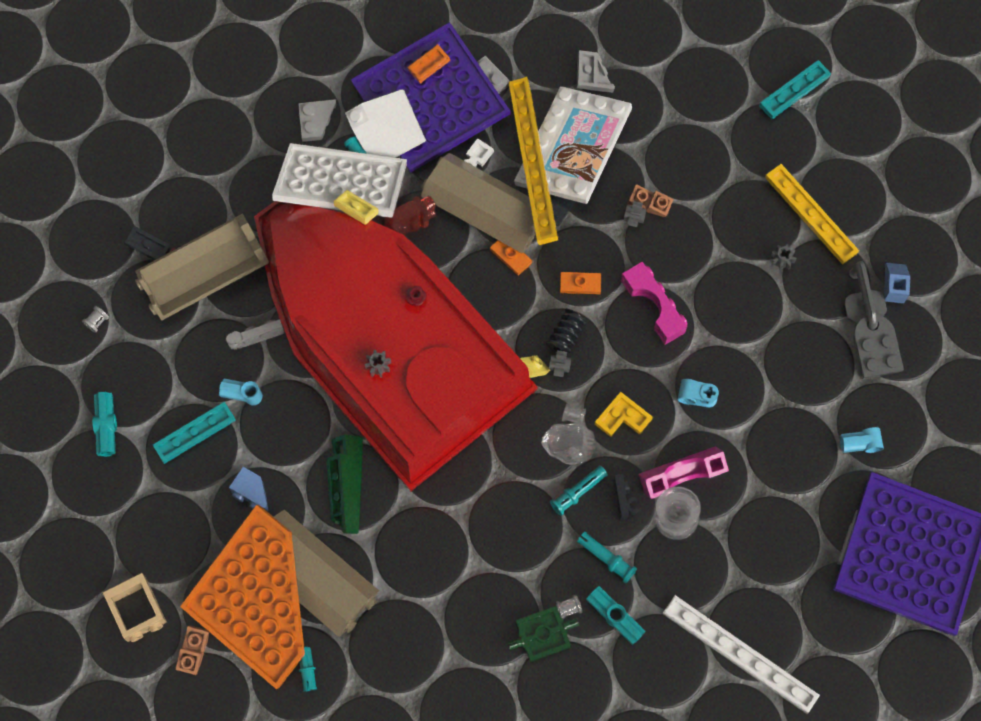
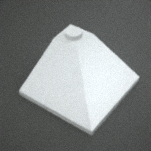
[345,89,426,158]

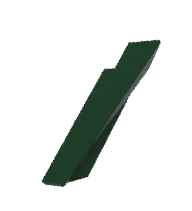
[326,434,363,534]

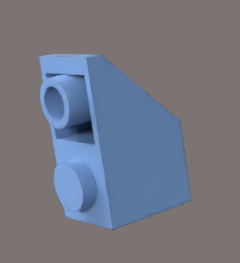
[884,263,910,303]
[229,467,269,512]

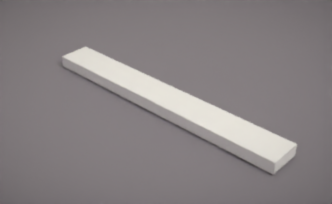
[663,595,820,714]

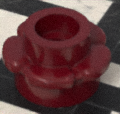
[406,286,427,306]

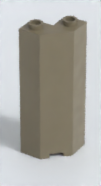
[421,153,536,253]
[135,213,269,320]
[274,510,379,636]

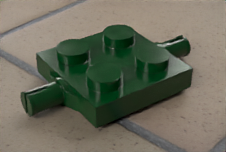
[507,606,579,662]

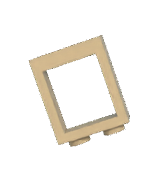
[103,573,167,642]

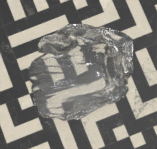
[541,423,595,465]

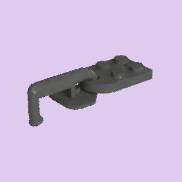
[844,261,904,379]

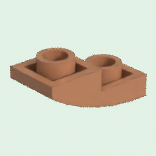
[627,184,674,217]
[175,625,210,675]

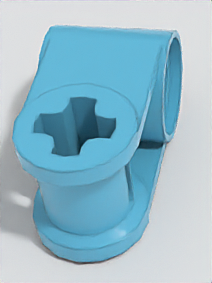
[677,379,719,408]

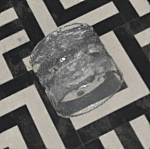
[655,487,701,539]

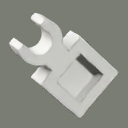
[464,139,494,167]

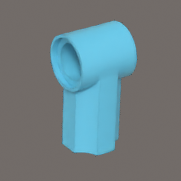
[219,379,263,405]
[840,427,884,453]

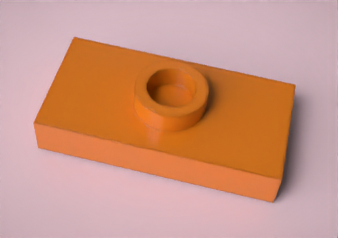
[407,44,450,83]
[490,240,532,276]
[560,272,601,294]

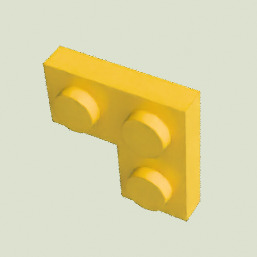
[595,392,653,437]

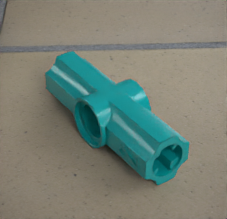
[92,392,117,457]
[586,586,646,645]

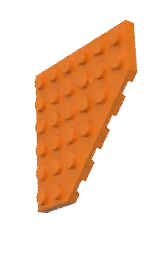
[180,505,305,689]

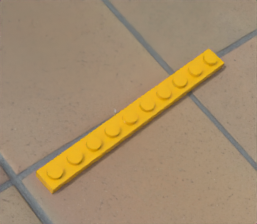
[509,77,558,245]

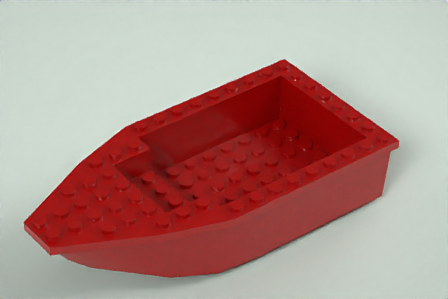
[254,201,538,492]

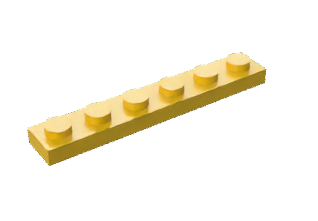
[765,164,859,265]

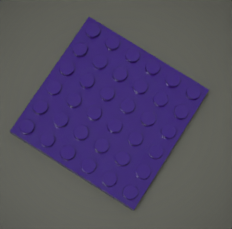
[351,22,511,173]
[833,472,981,636]

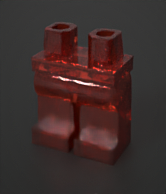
[384,195,436,235]

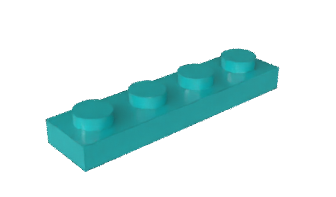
[759,60,831,119]
[153,402,236,464]

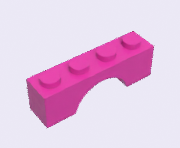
[621,262,687,345]
[639,446,729,499]

